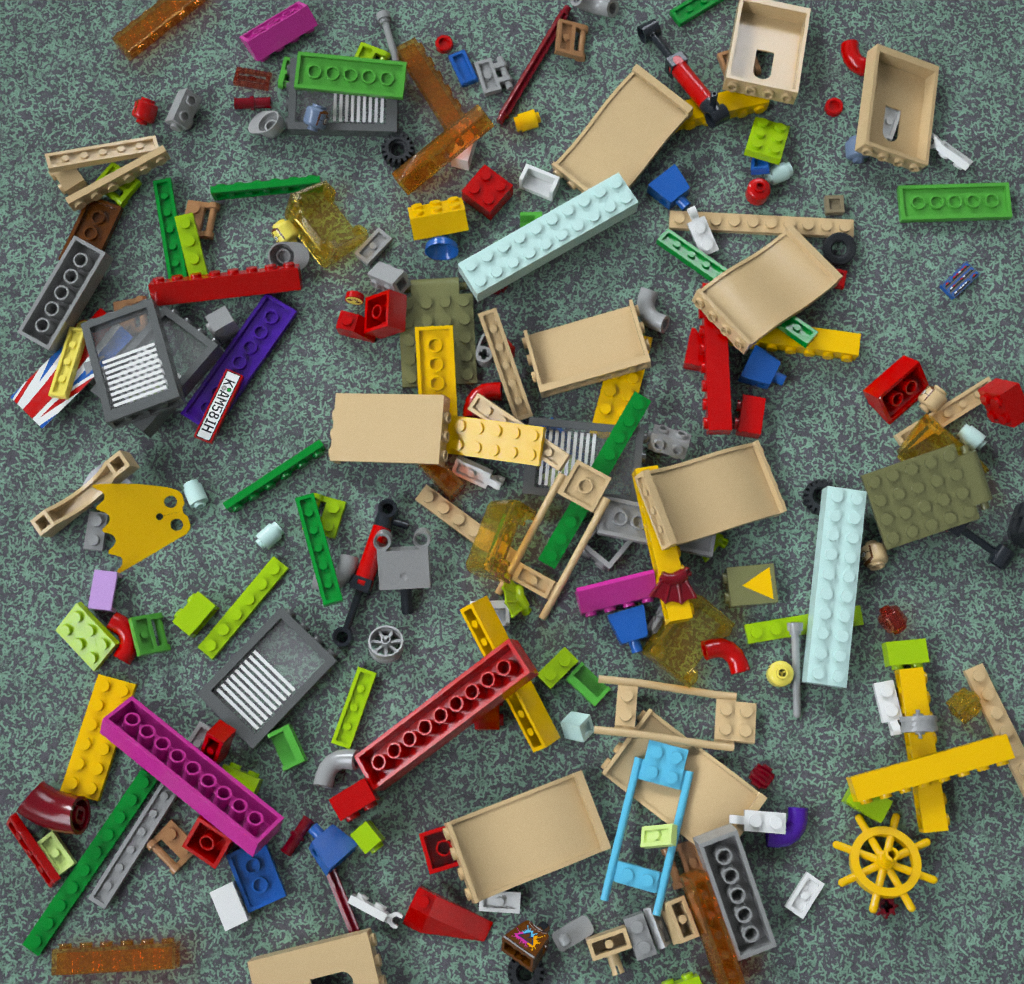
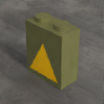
[722,563,778,609]

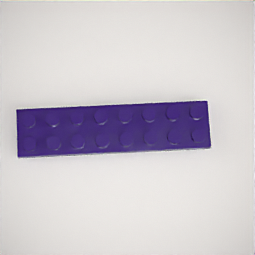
[180,294,298,426]

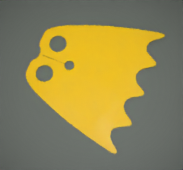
[92,483,190,573]

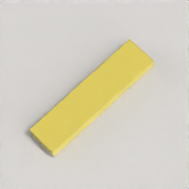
[48,326,86,400]

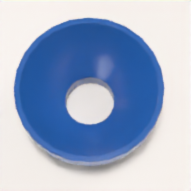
[425,235,459,260]

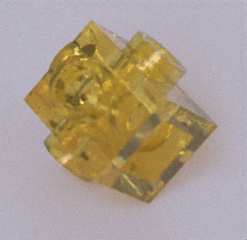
[946,687,983,724]

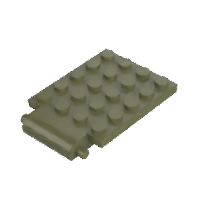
[400,277,478,388]
[860,444,993,550]

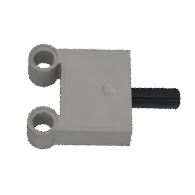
[373,527,431,615]

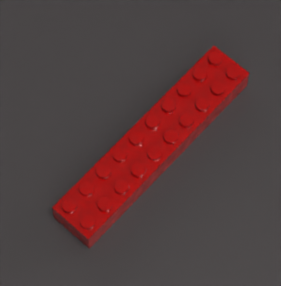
[354,638,539,791]

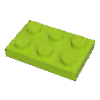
[744,116,790,165]
[55,602,120,671]

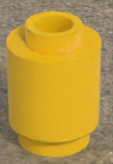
[514,109,541,132]

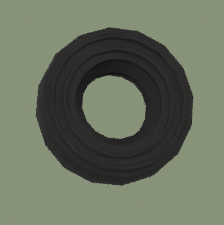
[822,232,857,266]

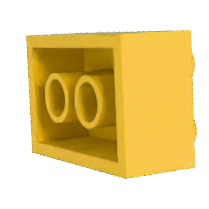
[408,196,469,241]

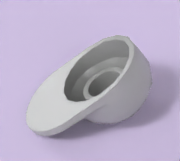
[248,110,285,139]
[268,242,310,270]

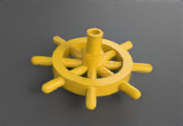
[833,813,938,913]

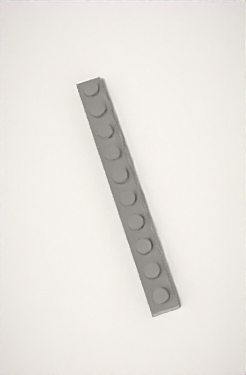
[88,721,212,909]

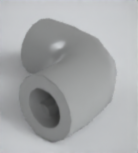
[570,0,619,18]
[637,287,670,333]
[312,554,359,590]
[313,749,359,789]

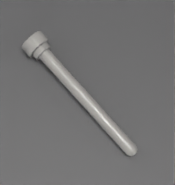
[376,10,407,90]
[787,622,803,718]

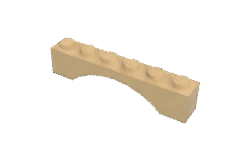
[30,450,140,537]

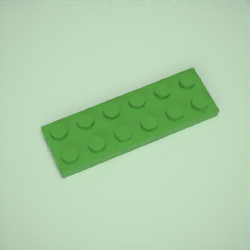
[294,51,407,100]
[897,182,1012,223]

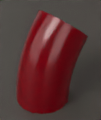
[16,781,91,835]

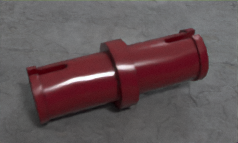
[234,96,271,111]
[281,815,314,857]

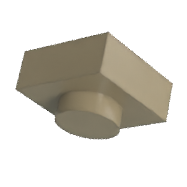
[824,195,845,216]

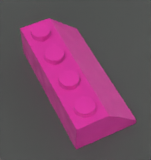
[239,1,318,62]
[575,569,656,618]

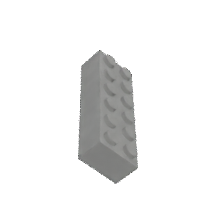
[17,235,114,353]
[693,823,777,961]

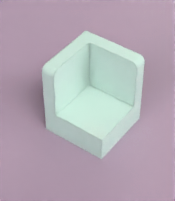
[560,711,594,742]

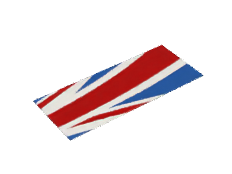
[11,308,134,428]

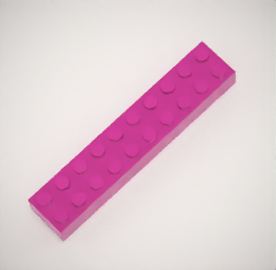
[100,696,284,857]

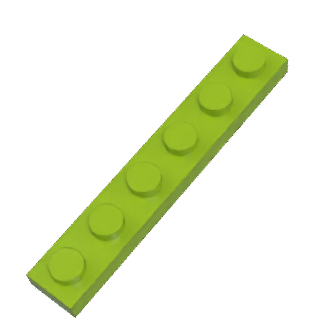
[198,556,289,660]
[744,605,864,644]

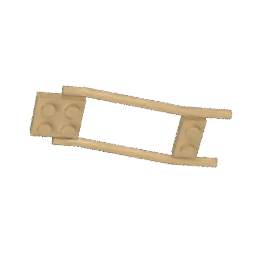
[495,459,612,620]
[594,675,757,752]

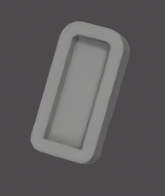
[552,915,594,952]

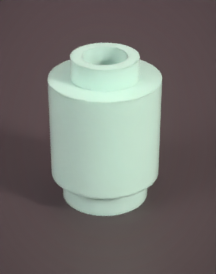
[764,162,793,185]
[956,424,987,451]
[183,479,208,509]
[255,522,285,550]

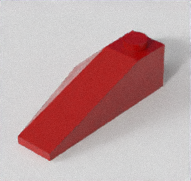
[402,885,493,941]

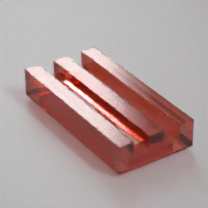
[233,67,272,91]

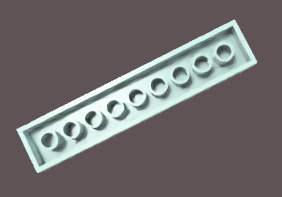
[458,172,638,302]
[801,486,867,688]

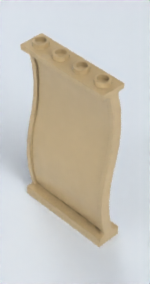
[552,64,693,193]
[692,225,843,355]
[634,440,787,551]
[601,708,767,845]
[443,770,611,904]

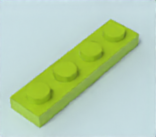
[175,213,208,276]
[331,667,377,749]

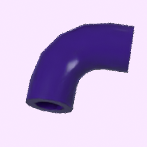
[765,807,808,848]

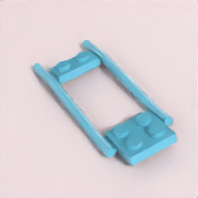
[600,740,694,916]

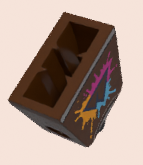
[501,920,550,972]

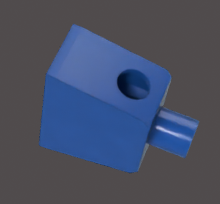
[647,164,691,211]
[738,345,787,390]
[607,604,648,654]
[308,823,358,876]

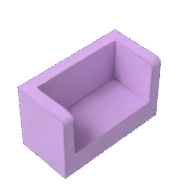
[88,570,123,613]

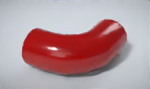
[840,39,866,76]
[463,382,502,419]
[107,612,137,665]
[701,638,750,675]

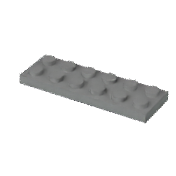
[597,495,716,558]

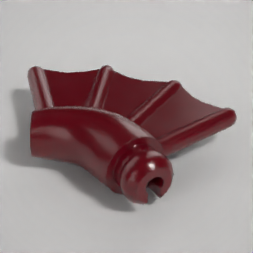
[649,566,697,605]

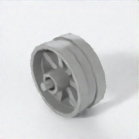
[368,625,404,664]
[899,710,939,739]

